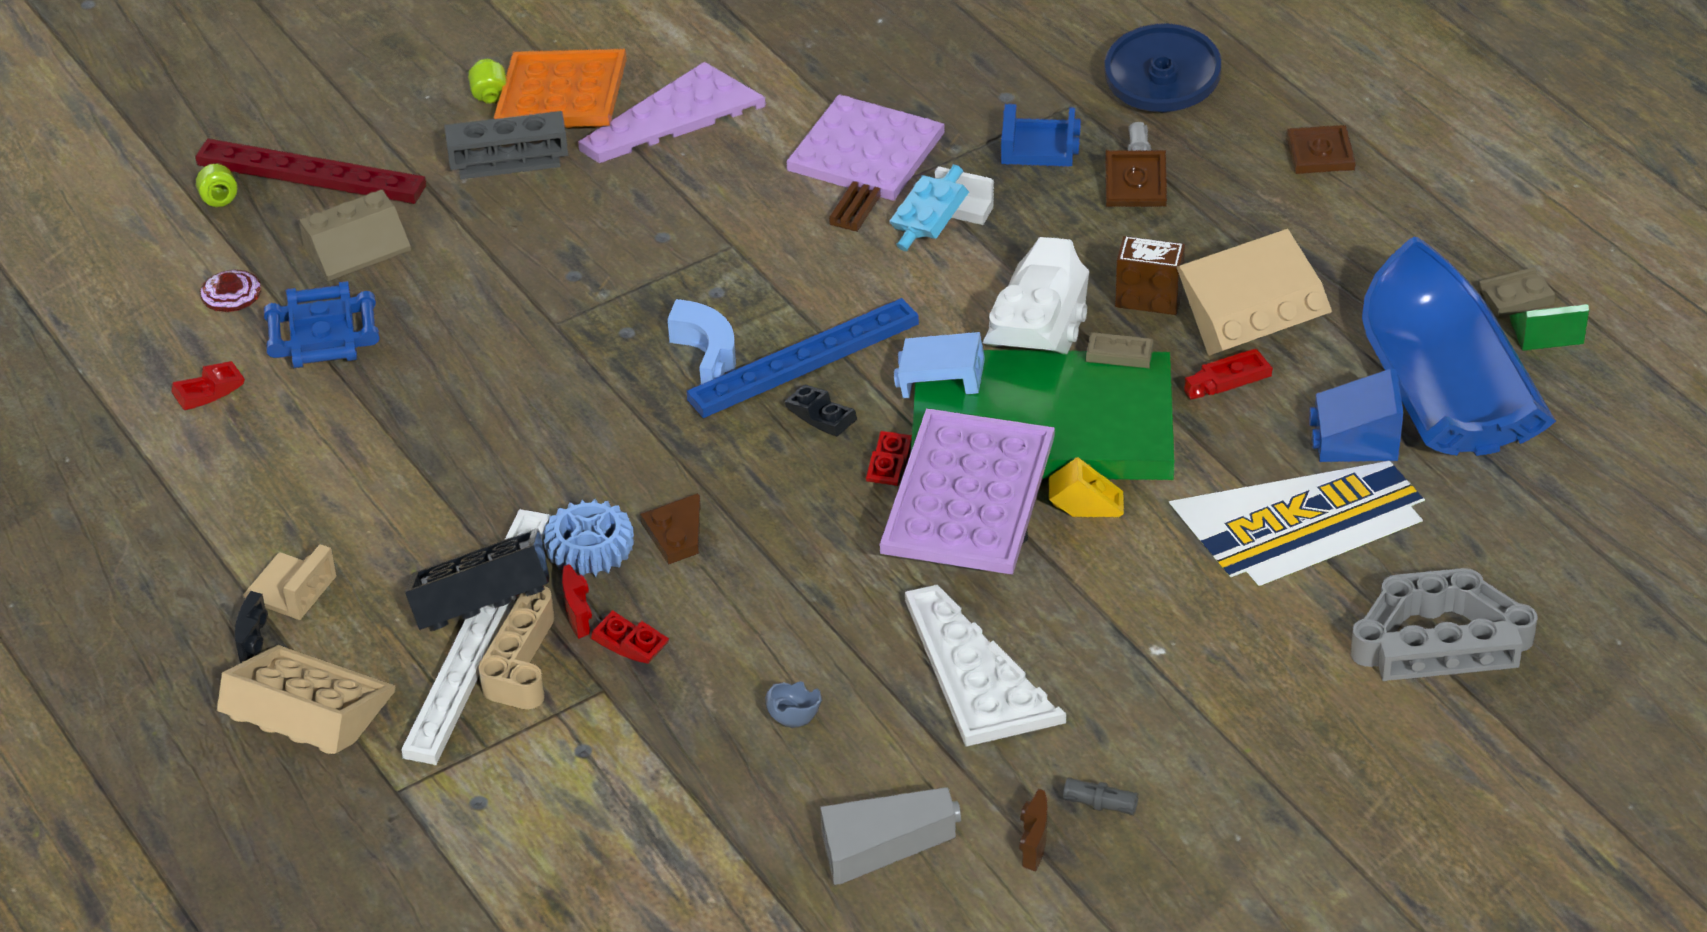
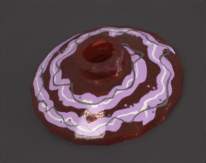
[200,269,261,312]

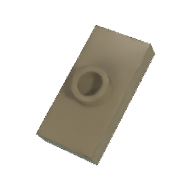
[1086,332,1153,368]

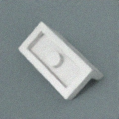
[935,167,994,225]

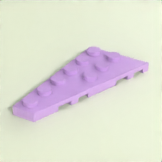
[578,62,766,163]

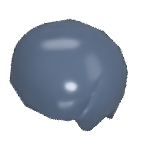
[765,681,822,728]

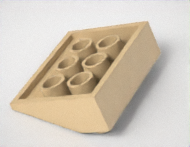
[1177,229,1332,356]
[217,645,395,754]

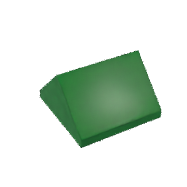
[1510,304,1589,351]

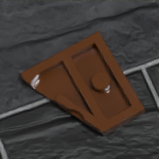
[640,493,701,565]

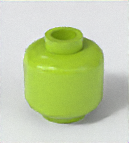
[468,59,507,103]
[196,164,237,207]

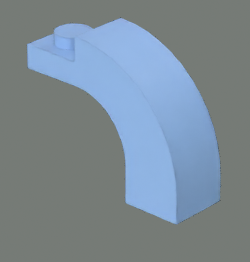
[668,299,736,384]

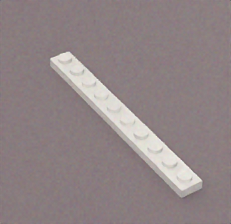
[402,509,551,765]

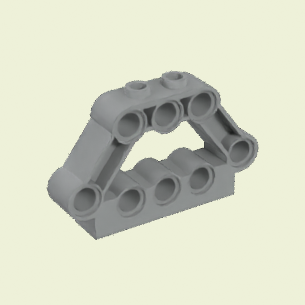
[1351,568,1537,681]

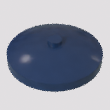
[1105,24,1221,112]

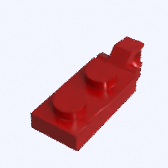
[1184,348,1273,400]

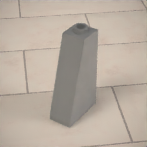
[820,787,961,885]

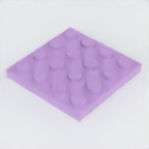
[787,95,944,201]

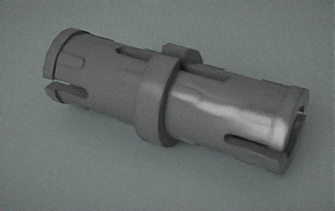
[1063,777,1139,816]

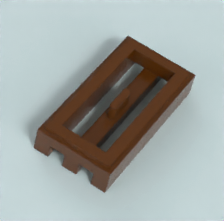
[829,181,881,232]

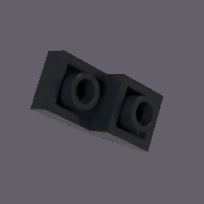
[784,385,857,437]
[235,591,268,663]

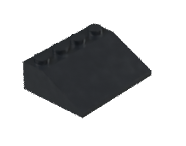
[405,528,550,631]

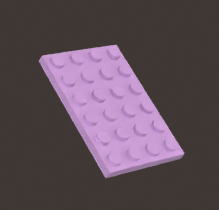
[880,408,1055,575]

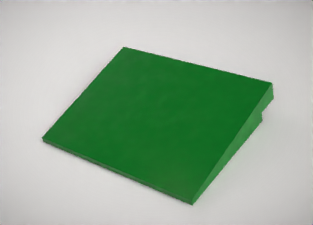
[911,350,1175,480]

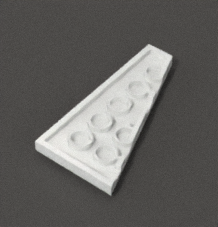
[905,585,1066,747]

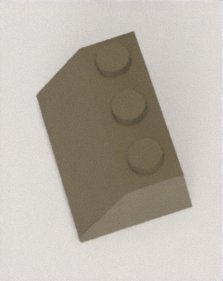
[299,190,411,281]

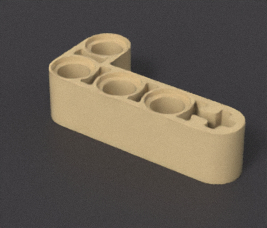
[479,586,554,710]

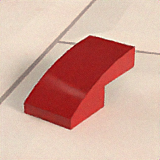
[172,361,245,410]

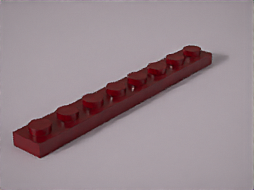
[195,138,426,204]

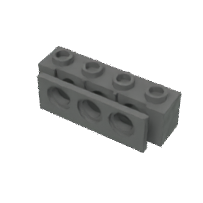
[444,111,568,179]

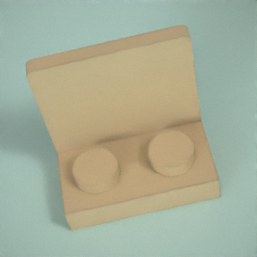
[244,544,336,620]

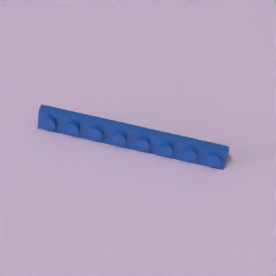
[687,298,919,418]

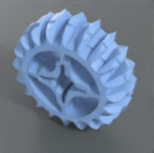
[544,498,634,577]

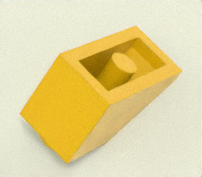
[1049,457,1124,517]

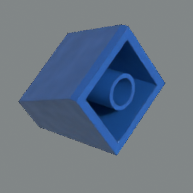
[1309,369,1403,462]

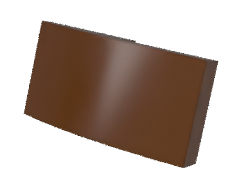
[1019,788,1048,872]

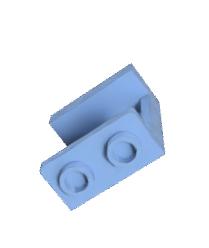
[894,332,985,398]

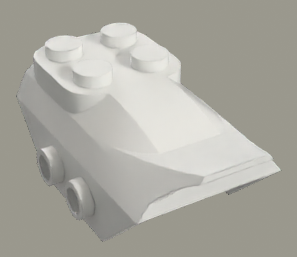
[983,237,1089,354]

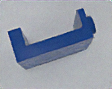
[1001,104,1081,166]

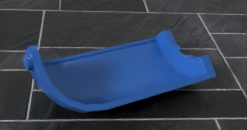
[1362,237,1556,456]

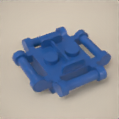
[264,281,380,368]

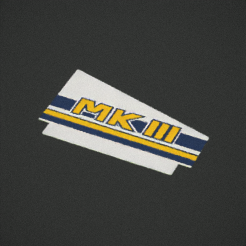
[1169,461,1425,586]

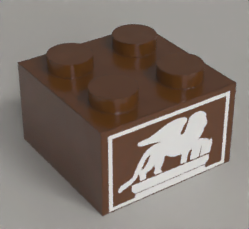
[1115,236,1185,315]

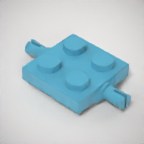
[889,164,969,252]

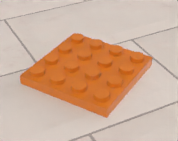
[493,49,627,128]

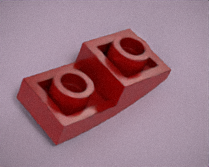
[866,431,912,486]
[562,564,592,639]
[591,610,669,664]

